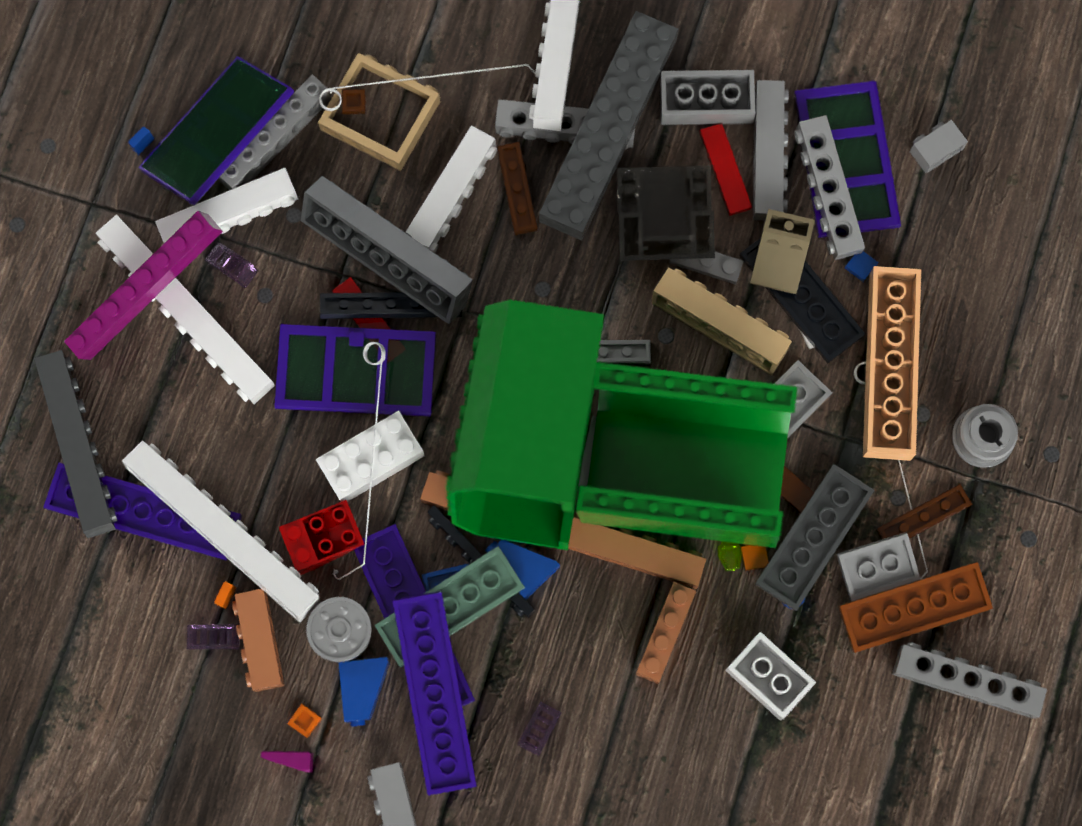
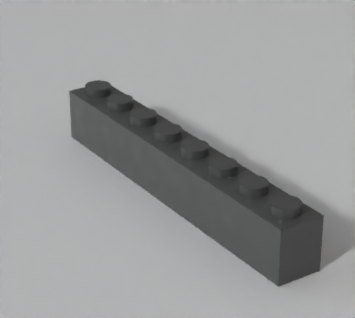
[34,350,118,538]

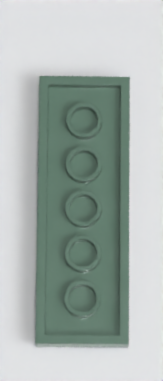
[374,546,525,667]

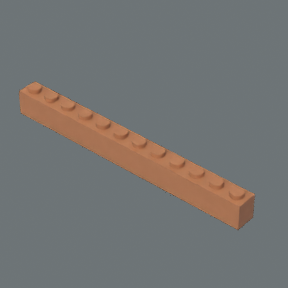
[420,470,706,589]

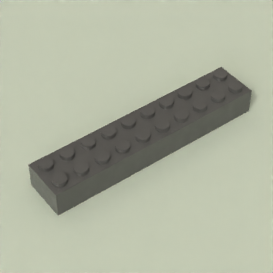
[539,11,678,241]

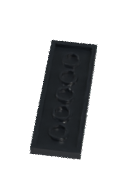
[739,239,866,364]

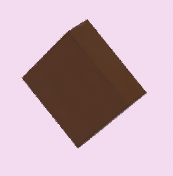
[342,89,366,114]

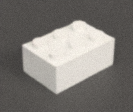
[725,632,816,720]

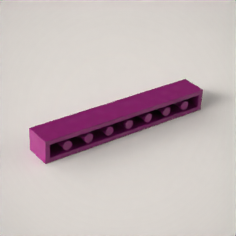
[64,211,223,360]

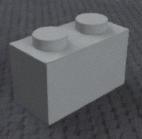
[910,120,968,173]

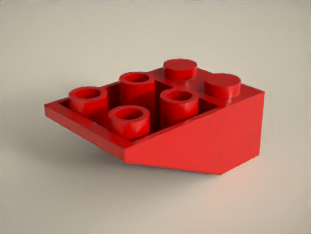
[279,500,365,575]

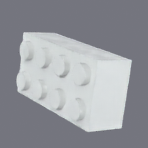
[316,411,425,502]

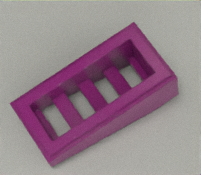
[261,751,313,772]

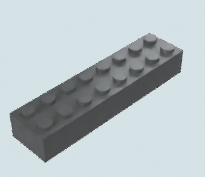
[301,176,473,324]

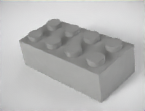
[660,70,755,125]

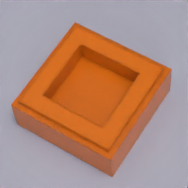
[740,545,769,571]
[214,581,237,609]
[287,704,322,738]

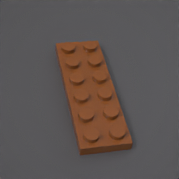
[838,562,993,653]

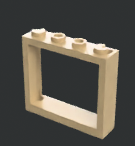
[318,53,440,171]

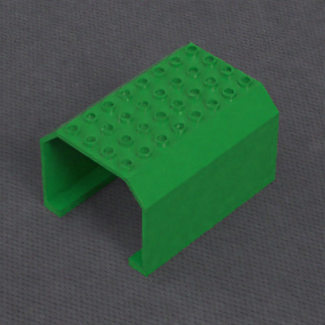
[446,300,604,550]
[576,362,798,548]

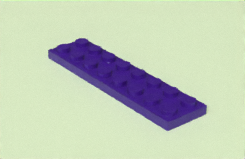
[43,462,242,561]
[354,524,475,707]
[393,591,477,795]

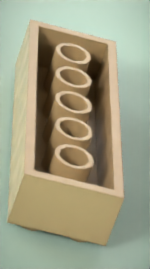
[652,267,792,375]

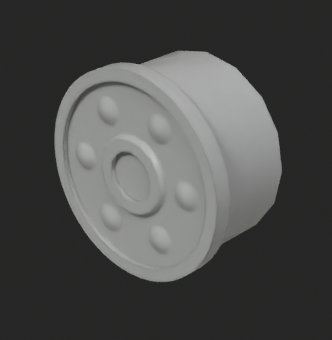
[952,404,1018,468]
[306,597,372,662]

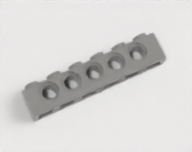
[218,75,332,190]
[495,99,635,149]
[794,115,865,260]
[892,642,1047,719]

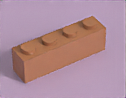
[636,582,696,684]
[232,589,285,692]

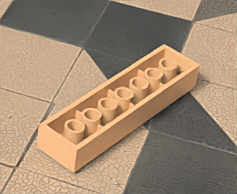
[863,266,921,461]

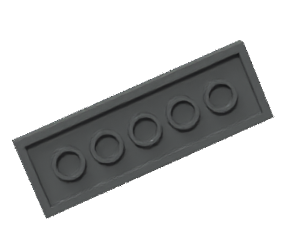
[755,464,874,611]

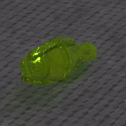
[718,541,742,571]

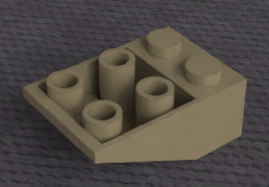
[750,209,815,294]

